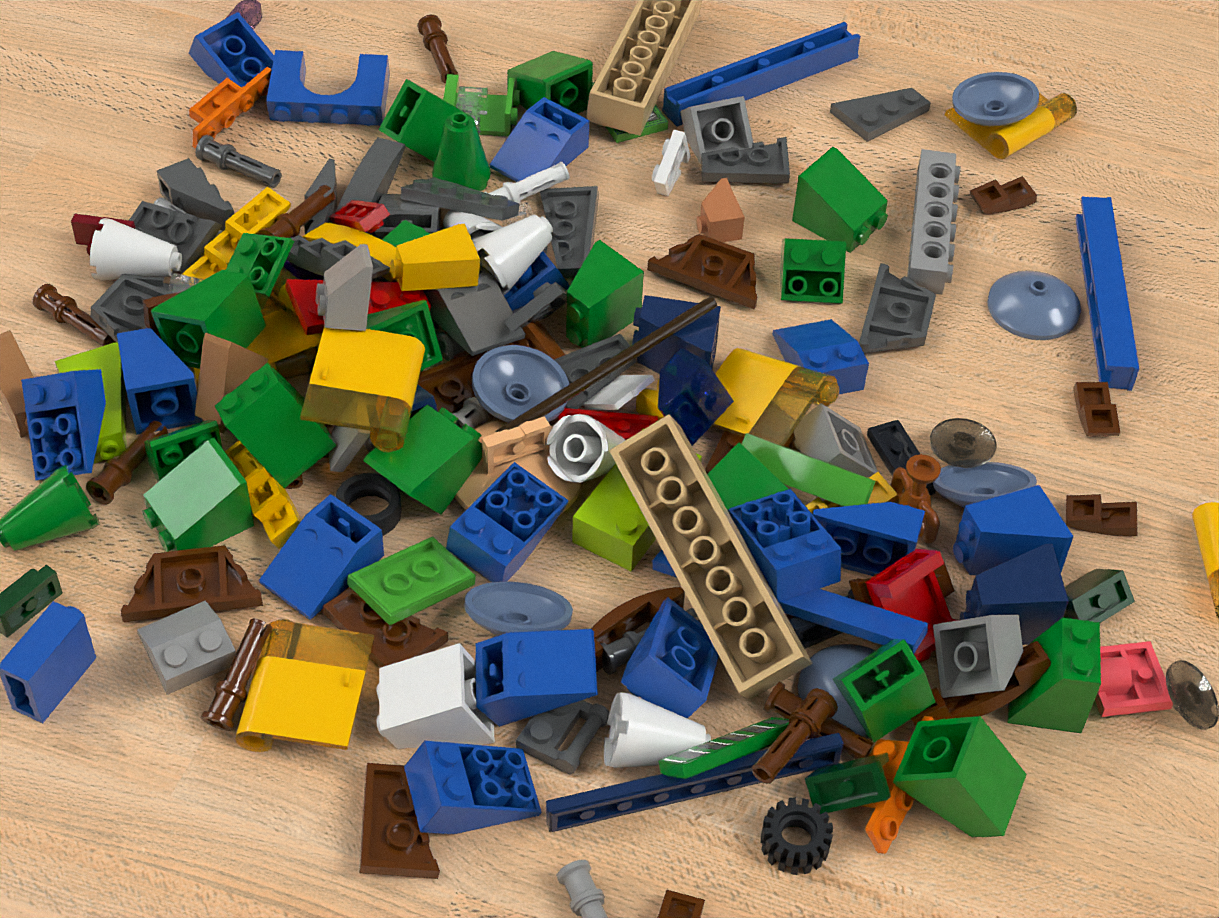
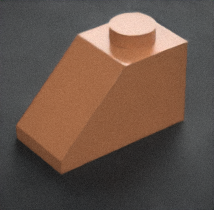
[696,178,745,242]

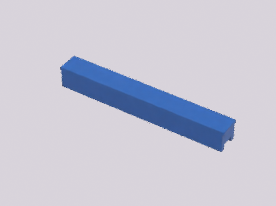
[662,22,861,127]
[1075,196,1139,391]

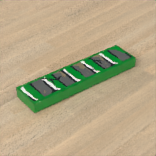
[658,717,789,779]

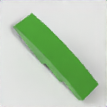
[742,433,876,506]

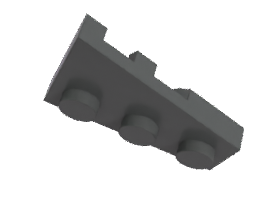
[830,88,931,142]
[701,137,790,184]
[129,201,223,273]
[504,282,567,332]
[554,334,636,409]

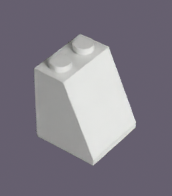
[376,643,495,749]

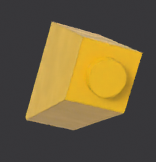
[391,224,480,291]

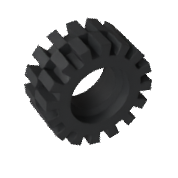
[760,797,833,875]

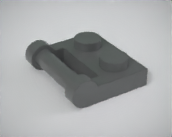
[516,700,610,774]

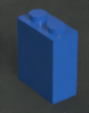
[0,601,96,724]

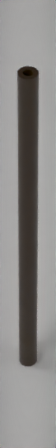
[495,296,717,432]

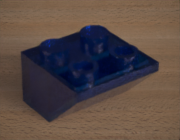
[658,348,734,446]

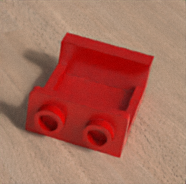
[865,549,958,663]

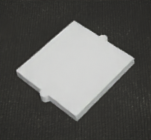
[583,375,655,410]

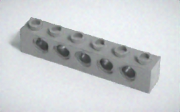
[907,149,961,295]

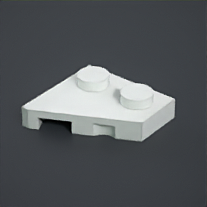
[652,130,691,196]

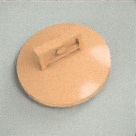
[455,416,583,517]

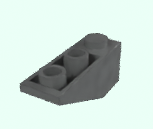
[157,158,235,231]

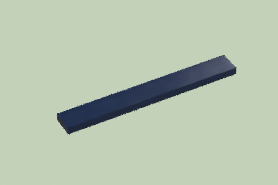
[546,733,844,832]

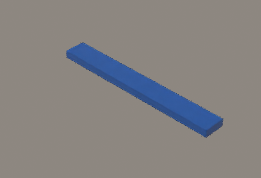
[652,549,928,654]

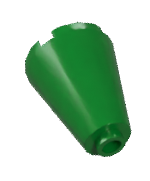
[432,112,491,191]
[0,465,100,551]

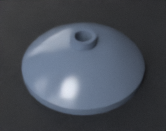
[952,72,1039,126]
[987,270,1081,340]
[472,345,569,423]
[933,461,1037,508]
[464,582,573,636]
[798,644,876,739]

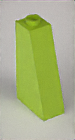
[55,342,127,464]

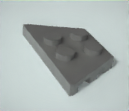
[859,263,936,353]
[90,274,191,342]

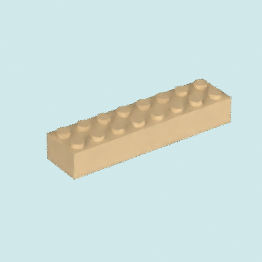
[586,0,702,136]
[609,414,813,700]

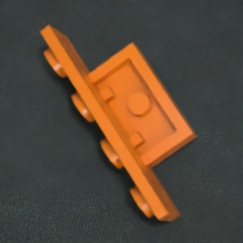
[189,67,272,149]
[861,716,934,854]

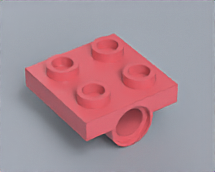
[1095,641,1175,717]

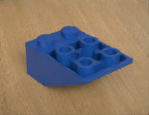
[490,97,589,182]
[21,369,106,480]
[446,462,569,582]
[728,489,841,602]
[259,494,384,620]
[475,629,598,727]
[404,740,542,834]

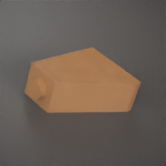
[0,330,34,438]
[195,333,268,434]

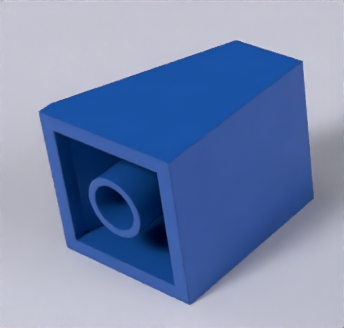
[117,328,203,435]
[953,485,1074,575]

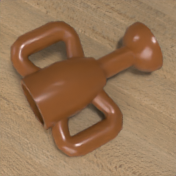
[890,454,941,545]

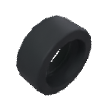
[336,473,402,536]

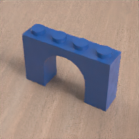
[266,50,390,126]

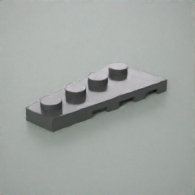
[401,177,519,221]
[540,186,599,278]

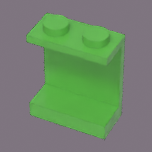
[443,74,520,136]

